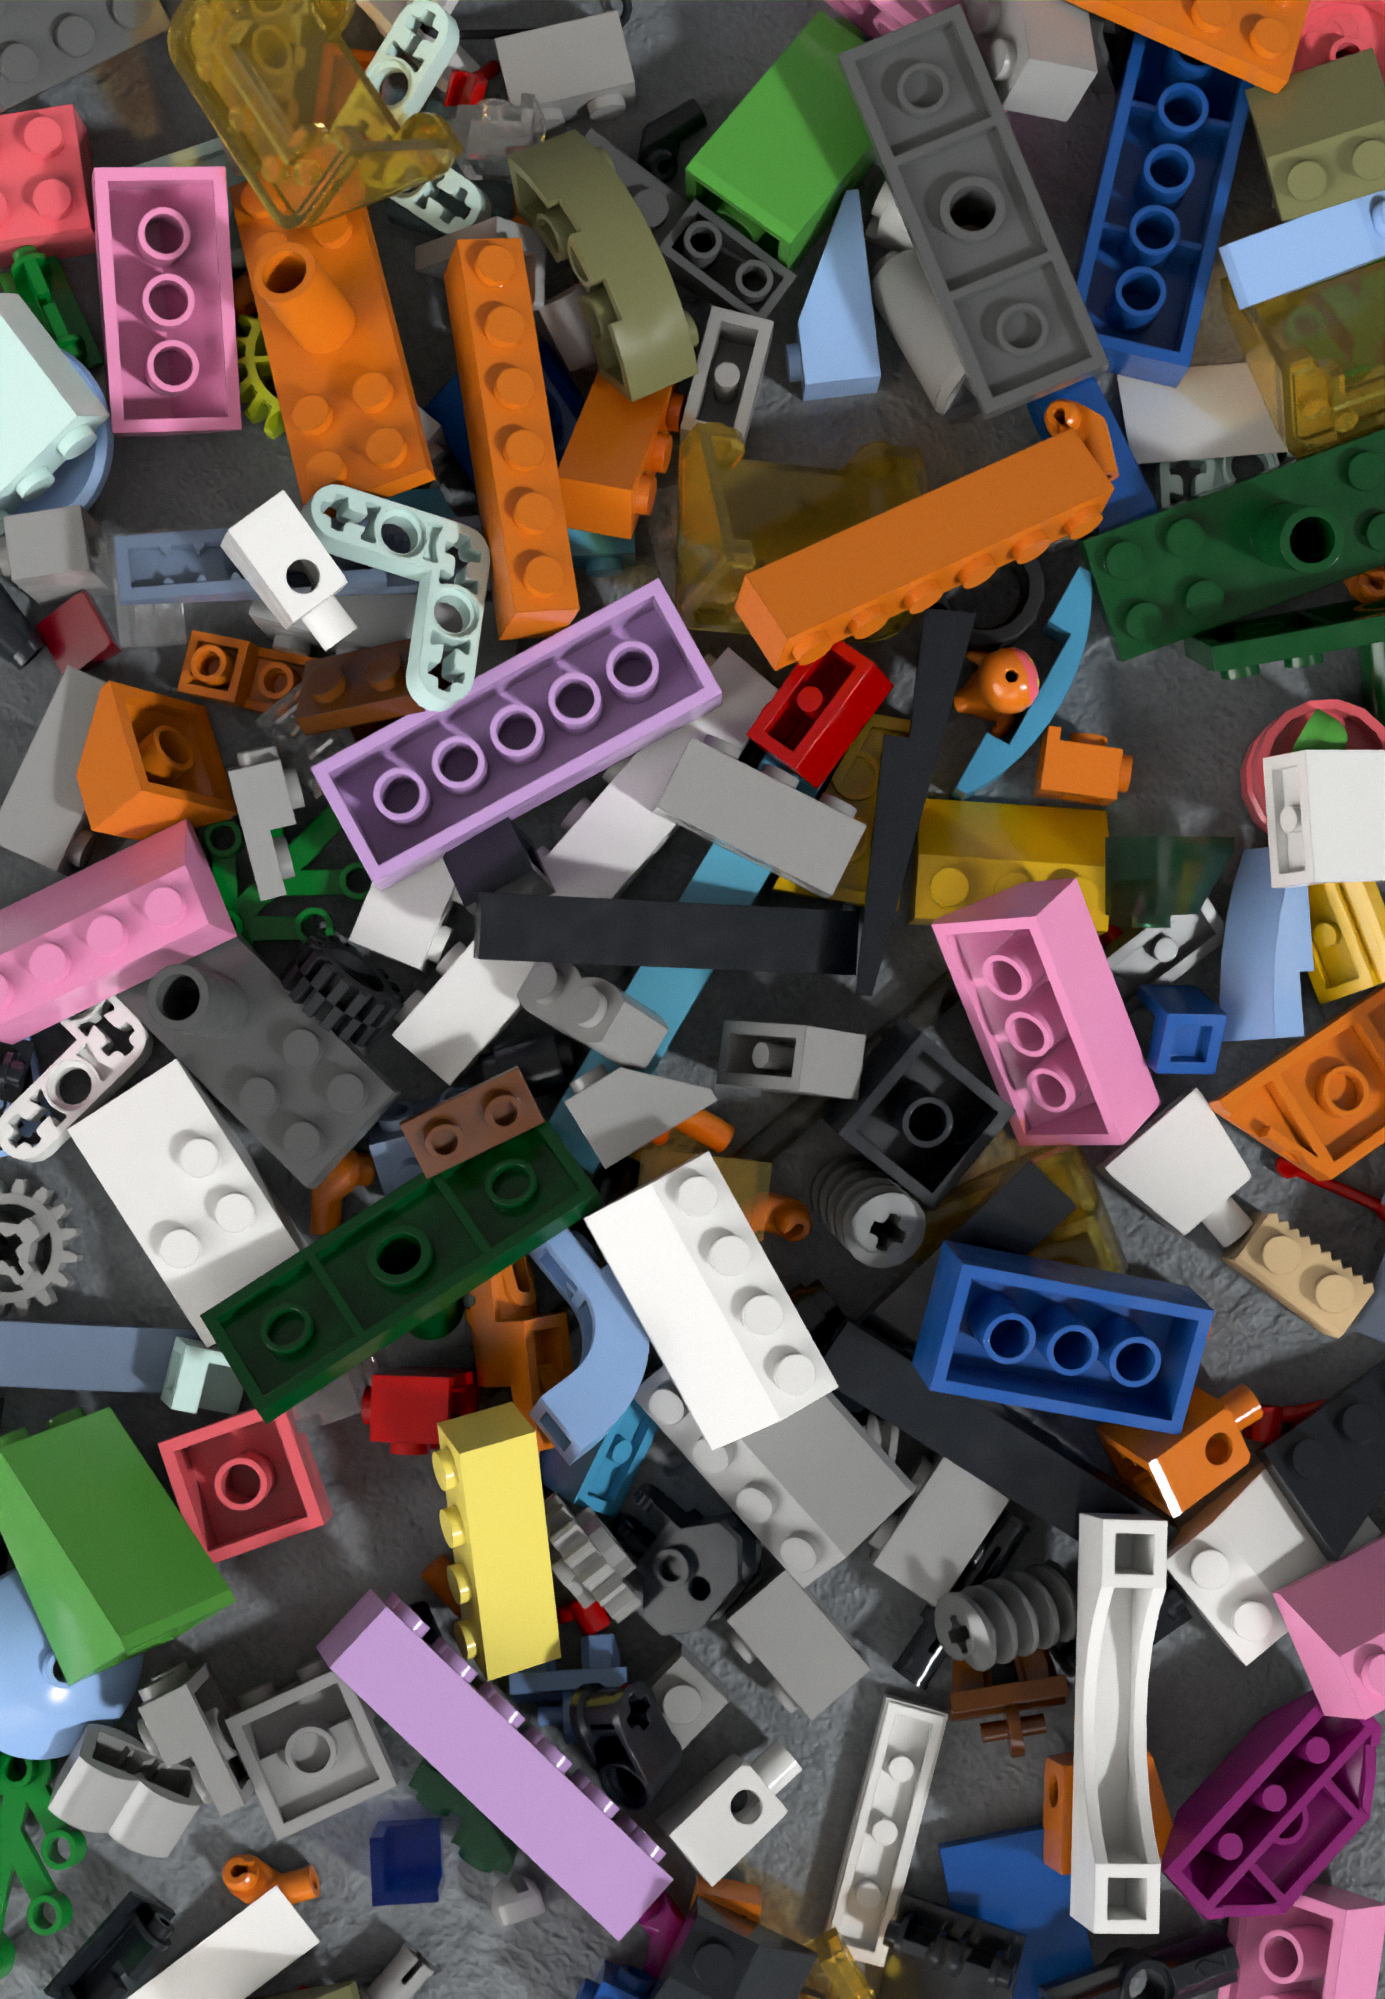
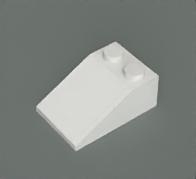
[1167,1462,1382,1666]

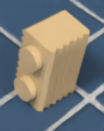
[1221,1212,1374,1339]

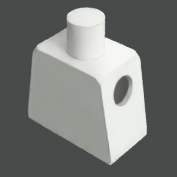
[220,490,358,652]
[1096,1088,1253,1247]
[654,1740,802,1887]

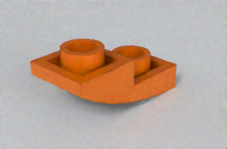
[177,630,317,721]

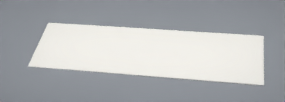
[126,1885,320,1999]

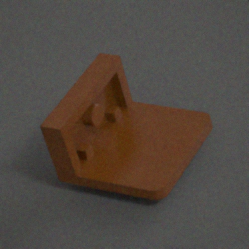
[295,639,452,744]

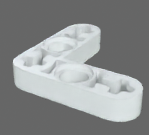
[0,996,154,1163]

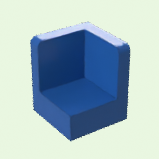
[1137,984,1227,1074]

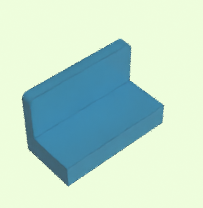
[540,1366,659,1518]

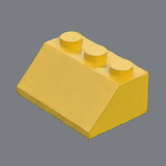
[908,798,1112,936]

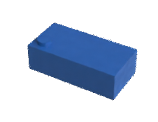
[912,1240,1215,1435]

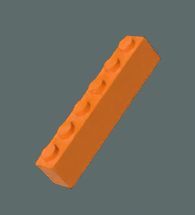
[443,238,580,640]
[734,428,1115,671]

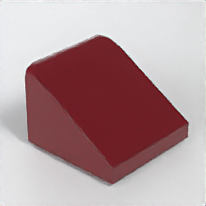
[36,590,123,675]

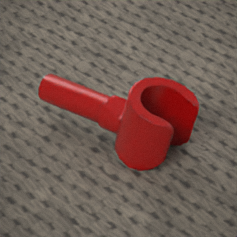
[443,60,500,116]
[1243,1399,1327,1442]
[556,1598,613,1637]

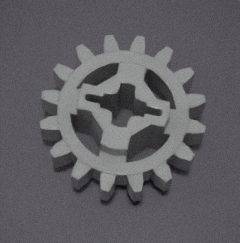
[0,1178,84,1318]
[544,1492,643,1624]

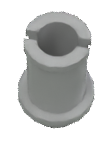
[358,1942,436,1999]

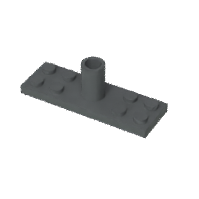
[838,3,1109,420]
[114,838,402,1189]

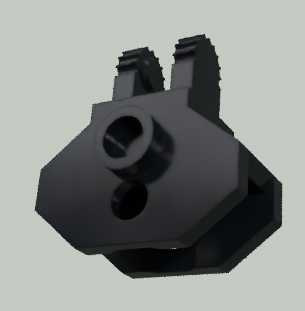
[610,1483,761,1636]

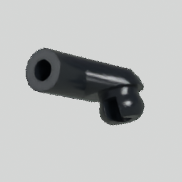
[637,98,707,184]

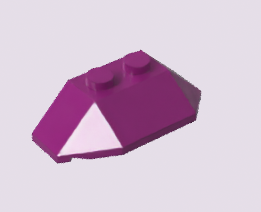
[1161,1690,1382,1920]

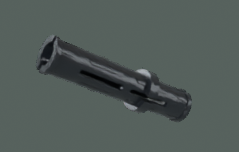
[891,1509,1033,1691]

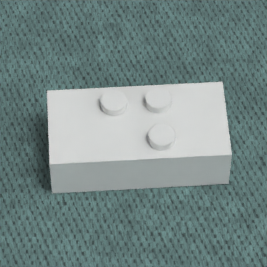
[67,1059,308,1348]

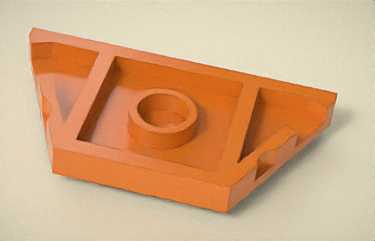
[1208,983,1385,1181]

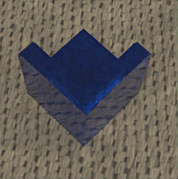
[369,1818,445,1906]

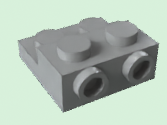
[227,744,305,901]
[224,1656,400,1841]
[137,1660,255,1817]

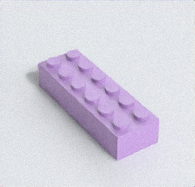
[310,578,722,891]
[316,1588,674,1941]

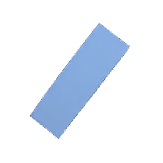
[1219,847,1314,1042]

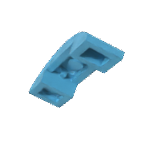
[950,566,1092,801]

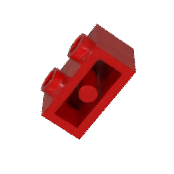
[746,640,894,790]
[361,1366,480,1455]

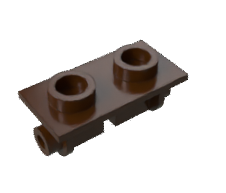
[399,1065,545,1179]

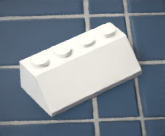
[583,1151,839,1451]

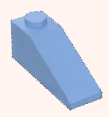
[785,189,881,401]
[1218,190,1385,310]

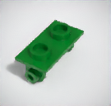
[0,245,104,370]

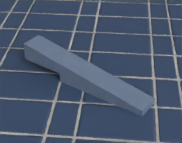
[113,515,491,605]

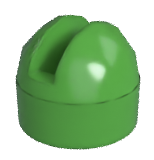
[1292,708,1348,752]

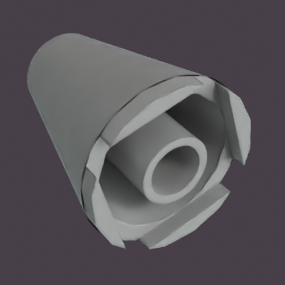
[870,249,981,424]

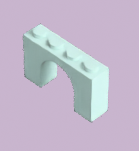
[0,293,111,535]

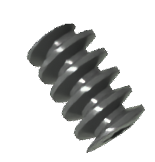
[809,1154,926,1268]
[935,1559,1077,1672]

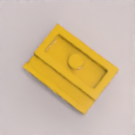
[1308,882,1385,1005]

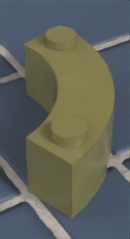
[507,129,699,402]

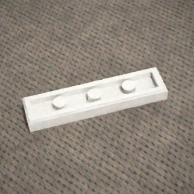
[820,1693,949,1968]

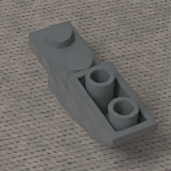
[585,128,797,319]

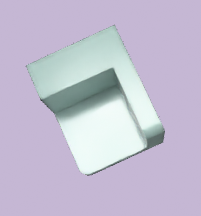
[161,1336,244,1414]

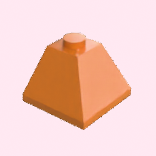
[76,680,238,841]

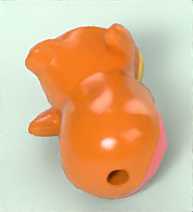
[953,647,1039,739]

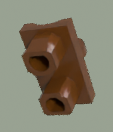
[947,1648,1069,1758]

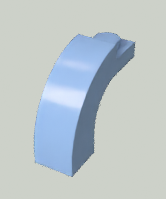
[528,1228,650,1466]

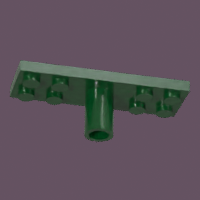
[1077,426,1385,662]
[1183,598,1385,727]
[200,1110,604,1424]

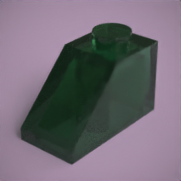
[1105,836,1235,928]

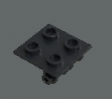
[878,1892,1027,1999]

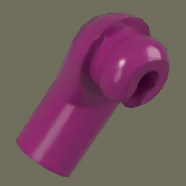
[638,1890,685,1978]

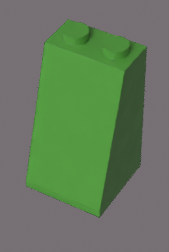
[685,10,878,273]
[0,1407,236,1686]

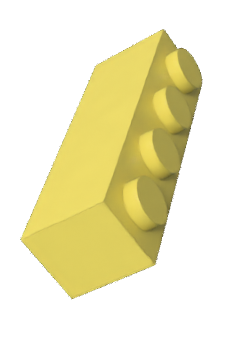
[432,1402,561,1681]

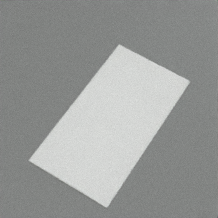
[1117,357,1338,464]

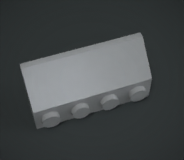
[634,1361,917,1589]

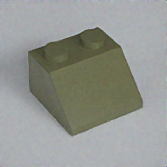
[1244,47,1385,222]

